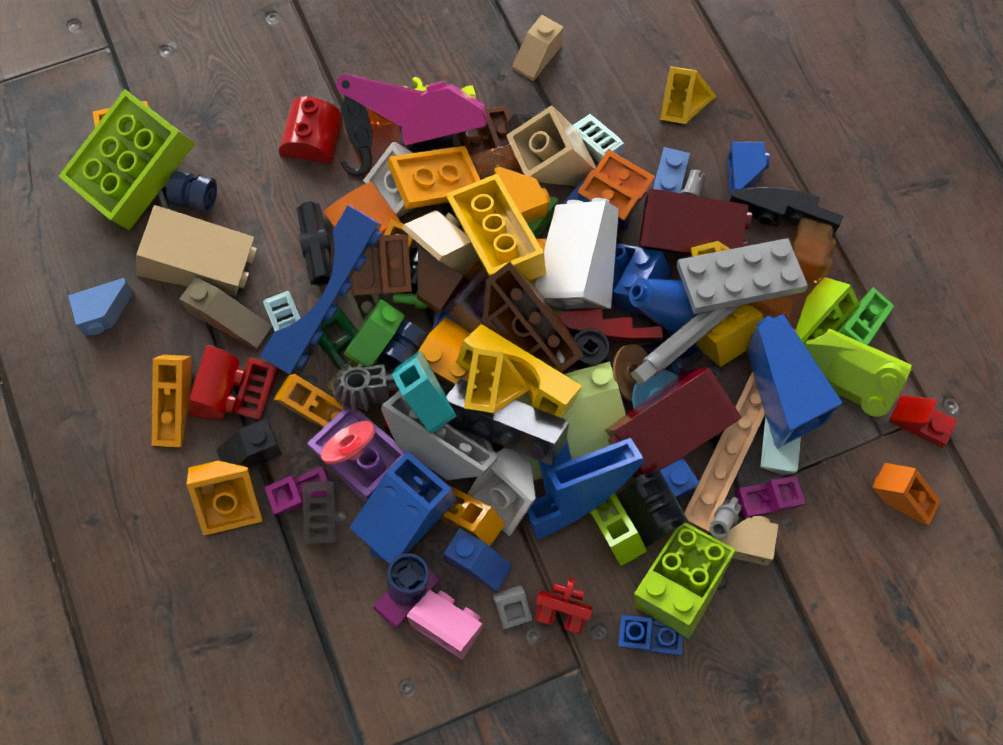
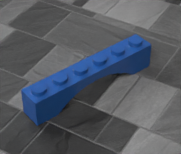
[260,205,382,374]

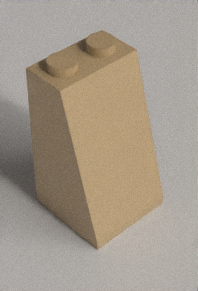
[136,205,257,296]

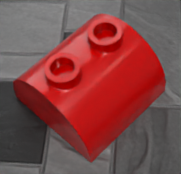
[279,96,343,164]
[189,345,244,420]

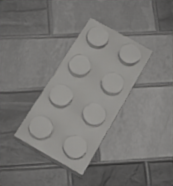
[677,238,808,314]

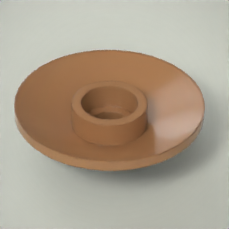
[613,344,648,402]

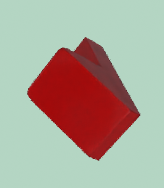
[889,396,957,448]

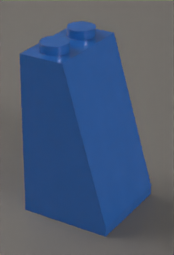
[746,314,842,449]

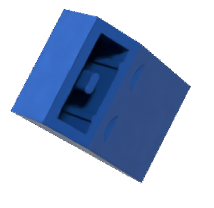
[611,243,672,316]
[350,451,457,564]

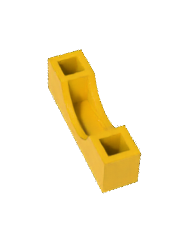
[456,324,582,418]

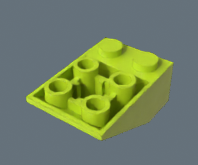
[634,523,736,639]

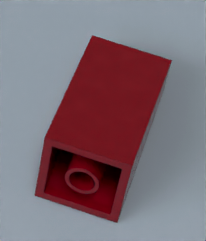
[638,188,752,256]
[605,368,742,478]

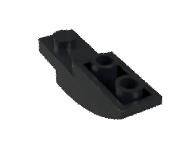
[729,187,843,238]

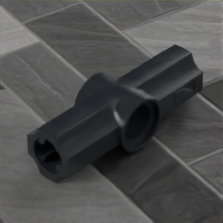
[296,201,332,286]

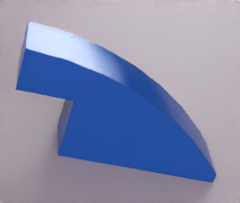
[525,438,644,540]

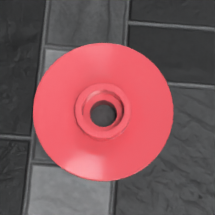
[321,421,375,464]

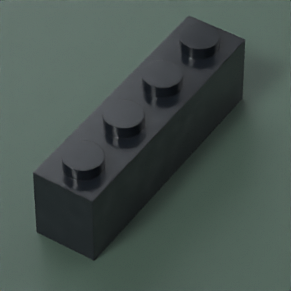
[446,378,570,465]

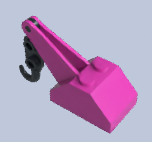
[336,74,488,176]

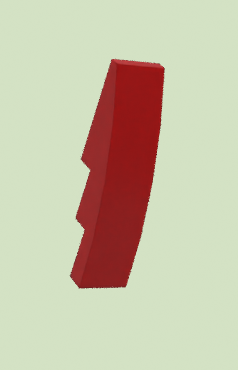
[555,308,663,343]

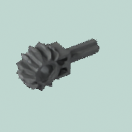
[332,362,399,413]

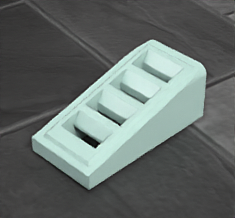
[573,114,624,163]
[263,291,312,346]

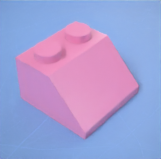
[407,590,483,660]

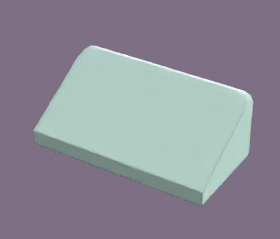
[760,417,801,476]

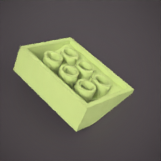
[515,361,626,482]

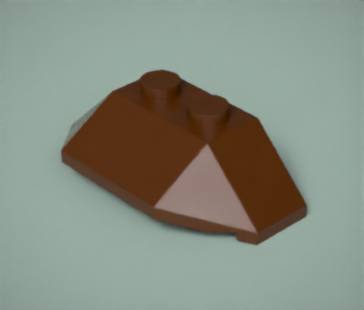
[482,261,584,373]

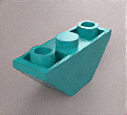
[392,351,456,434]

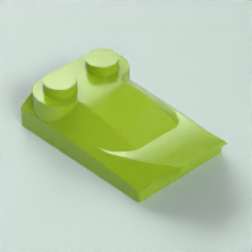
[805,329,912,417]

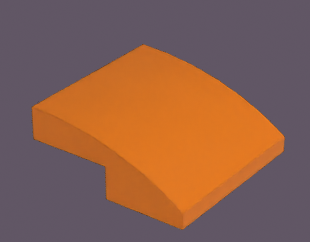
[577,149,655,221]
[323,181,402,235]

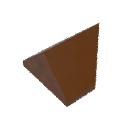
[417,246,473,314]

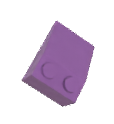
[307,408,405,503]

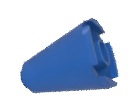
[629,278,699,335]

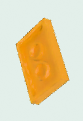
[387,146,480,209]

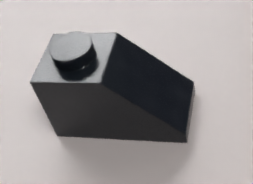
[217,418,282,469]

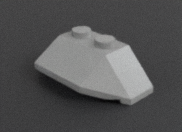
[381,391,498,480]

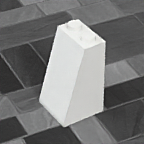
[535,198,619,310]

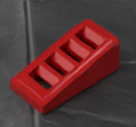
[232,357,279,420]

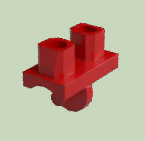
[536,578,593,634]

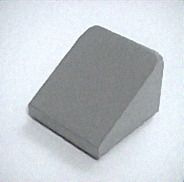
[493,586,533,630]

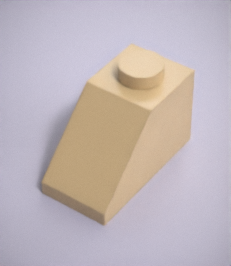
[512,15,563,81]
[715,516,779,566]

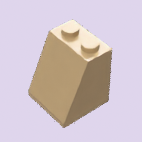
[506,105,596,187]

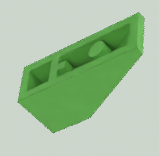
[836,287,894,345]

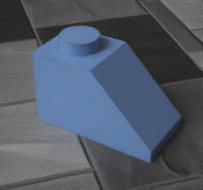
[68,278,133,336]

